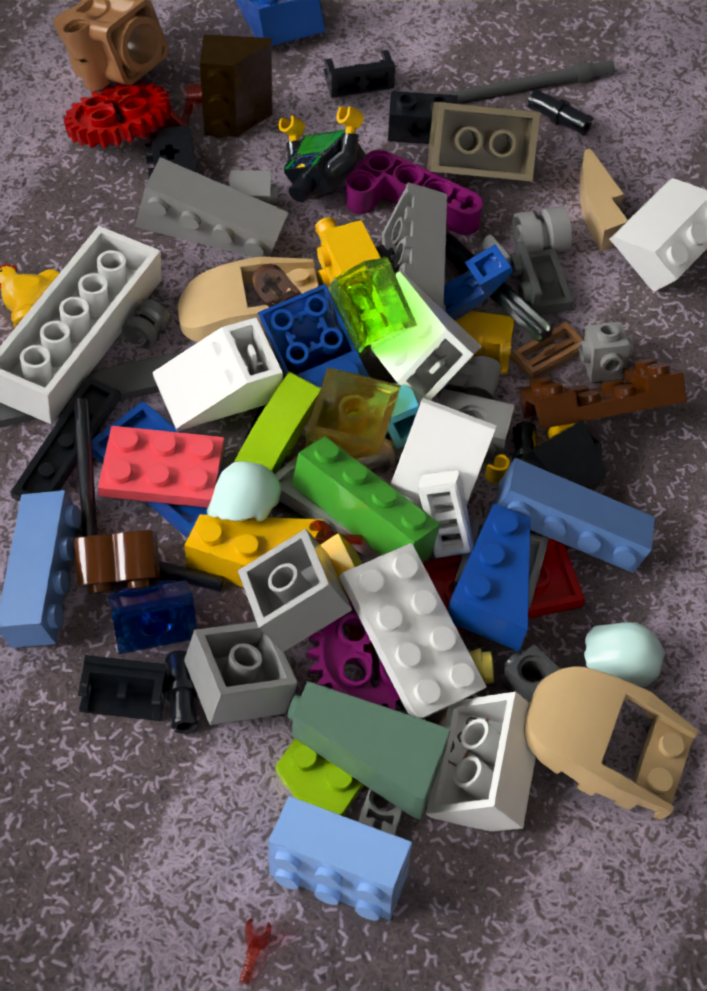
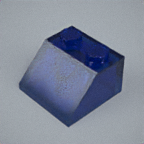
[108,580,196,654]

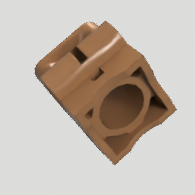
[52,0,169,91]

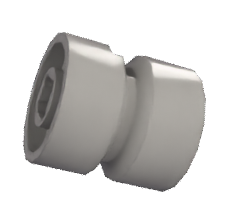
[512,206,572,252]

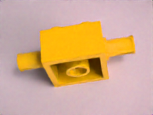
[315,217,388,321]

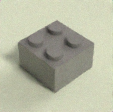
[238,529,352,652]
[184,622,298,725]

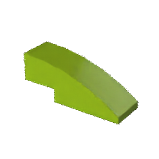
[234,372,323,474]

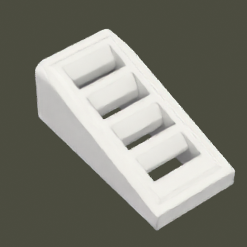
[418,470,474,558]

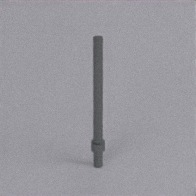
[442,60,615,104]

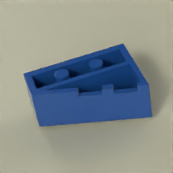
[447,503,530,651]

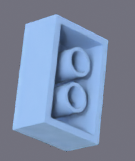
[268,796,412,921]

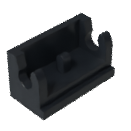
[323,50,395,98]
[78,655,168,721]

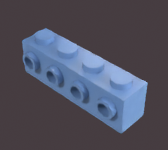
[495,458,655,573]
[0,490,81,648]

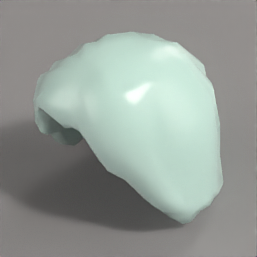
[207,461,281,522]
[584,622,665,688]

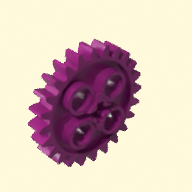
[306,601,405,711]

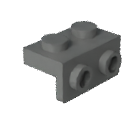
[510,241,574,315]

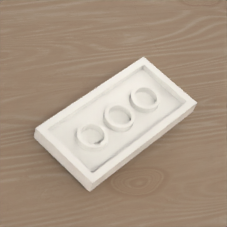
[339,543,486,719]

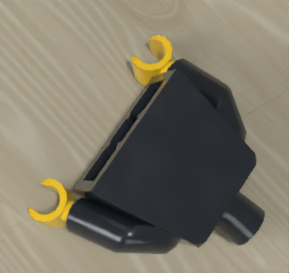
[485,420,606,490]

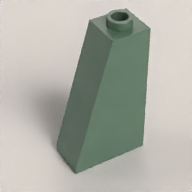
[287,682,450,820]

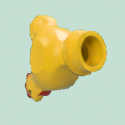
[0,264,60,329]

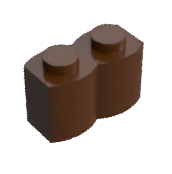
[74,530,161,594]

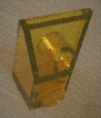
[306,367,401,459]

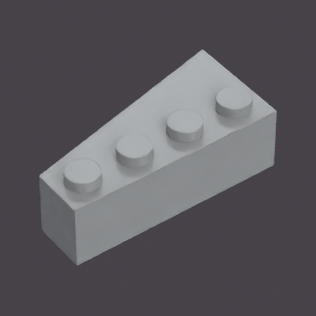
[135,157,289,258]
[381,182,447,312]

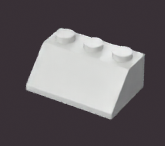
[610,178,707,291]
[426,692,536,832]

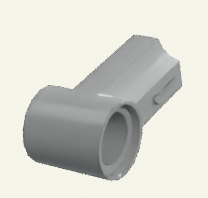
[442,356,502,400]

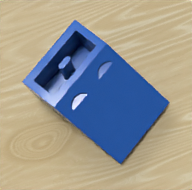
[236,0,325,45]
[258,284,371,419]

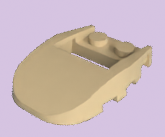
[178,256,319,342]
[524,666,698,820]

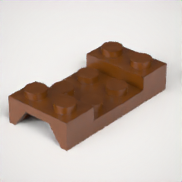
[519,358,687,429]

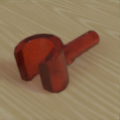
[181,84,202,125]
[309,520,363,545]
[239,918,271,985]

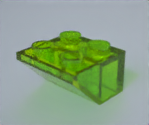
[328,257,418,356]

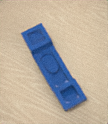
[444,244,513,321]

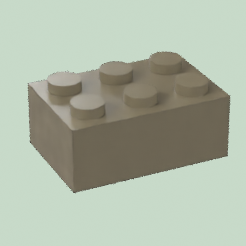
[427,102,540,181]

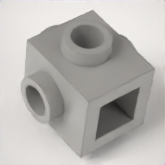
[579,322,634,382]

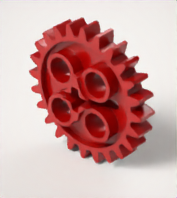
[63,82,172,148]

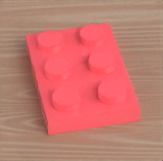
[98,426,225,508]

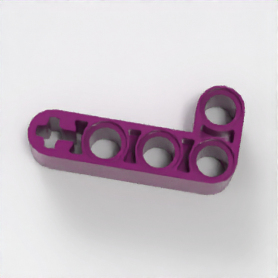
[345,149,483,235]

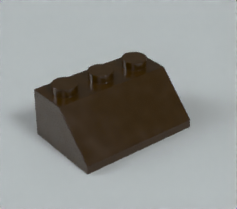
[200,35,273,138]

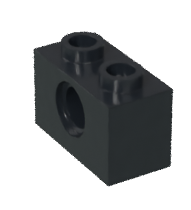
[388,91,457,144]

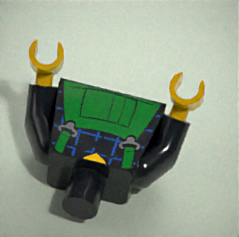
[279,106,366,203]

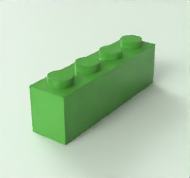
[292,436,440,563]

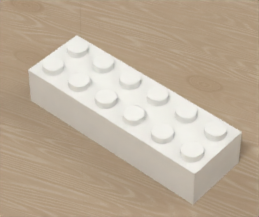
[0,226,162,424]

